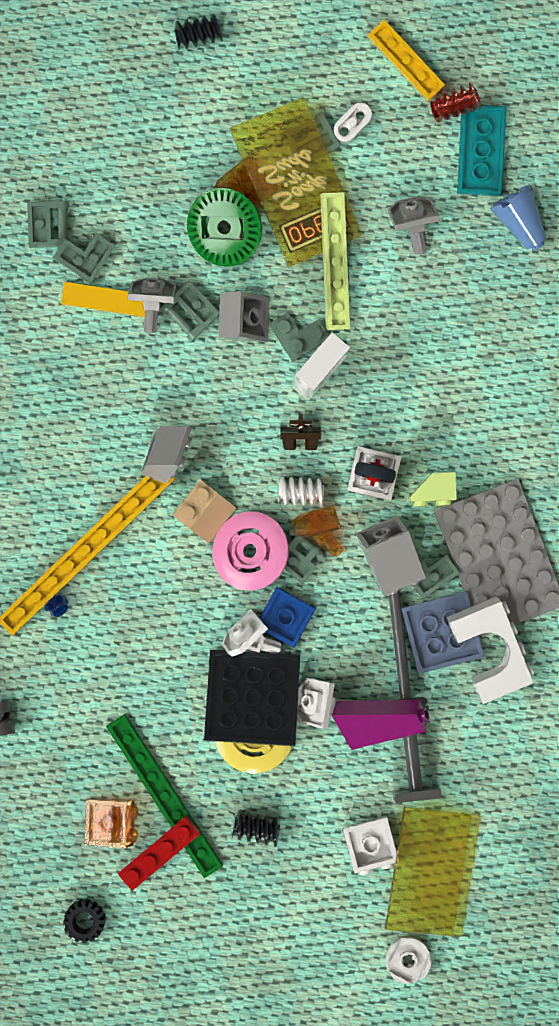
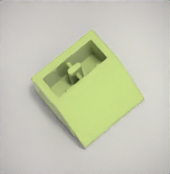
[407,472,457,507]

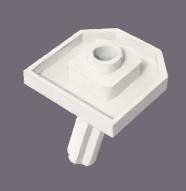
[222,609,281,656]
[297,678,352,729]

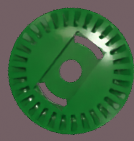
[187,187,262,267]

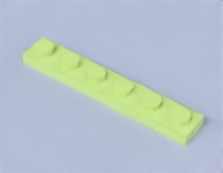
[320,192,350,330]

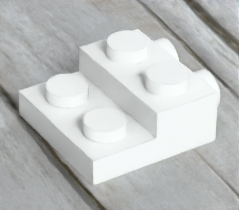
[343,816,399,875]

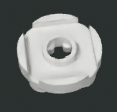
[385,936,431,984]

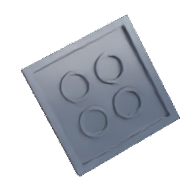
[401,591,484,674]

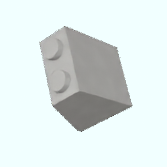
[356,516,426,596]

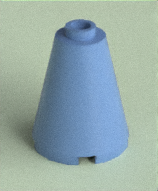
[490,185,547,251]

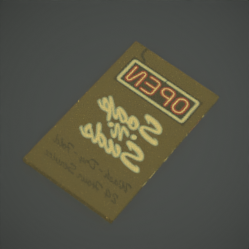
[229,97,362,267]

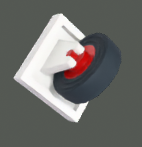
[347,446,401,501]

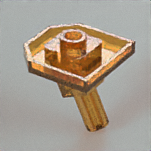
[292,505,344,557]

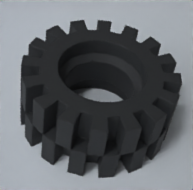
[63,899,106,943]

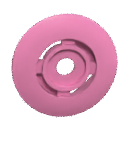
[212,512,289,591]

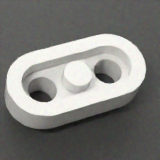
[333,103,372,143]

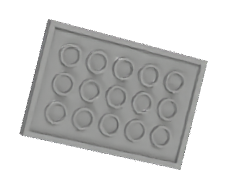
[433,479,559,637]

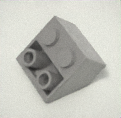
[141,426,192,484]

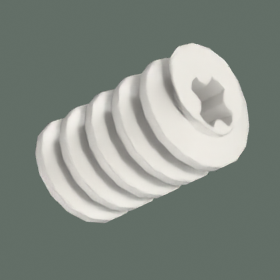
[278,477,324,507]

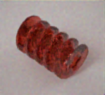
[430,82,481,123]

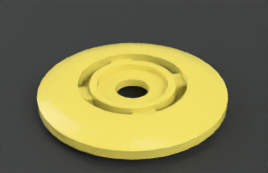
[216,742,291,773]

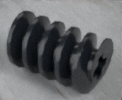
[174,13,223,50]
[232,811,280,847]

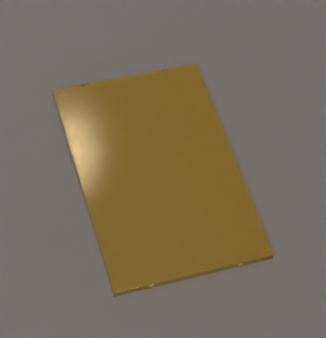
[385,806,481,937]

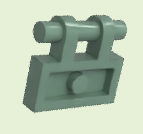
[285,527,327,584]

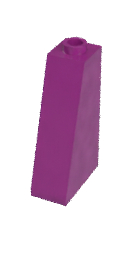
[332,700,430,750]

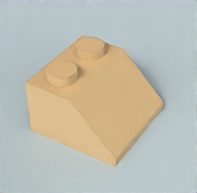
[172,479,237,543]

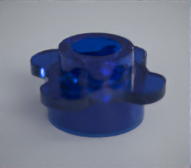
[44,594,69,617]

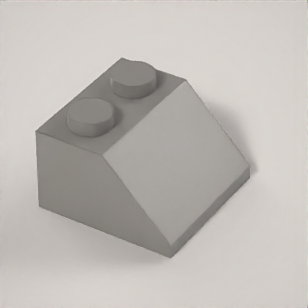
[218,291,270,342]

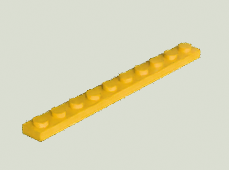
[0,476,175,636]

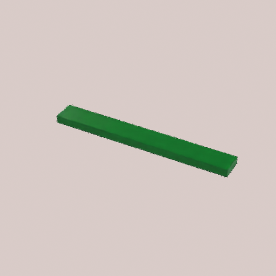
[106,714,223,878]

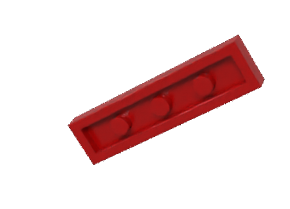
[118,815,201,891]

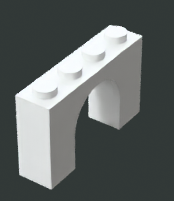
[294,332,350,399]
[446,596,534,704]

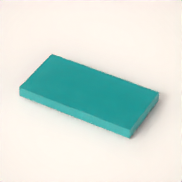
[457,104,507,196]

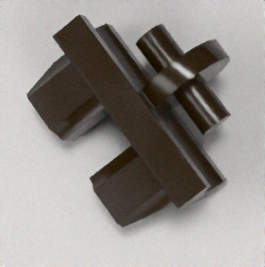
[280,413,321,450]

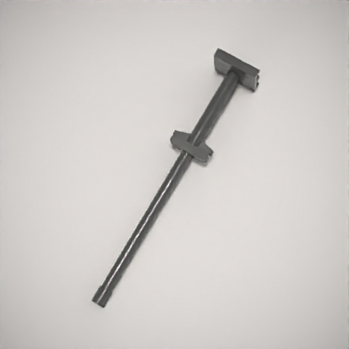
[389,591,442,803]

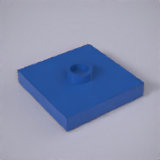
[260,587,316,648]

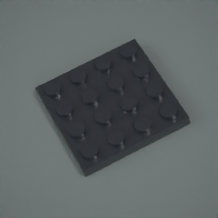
[204,650,300,747]

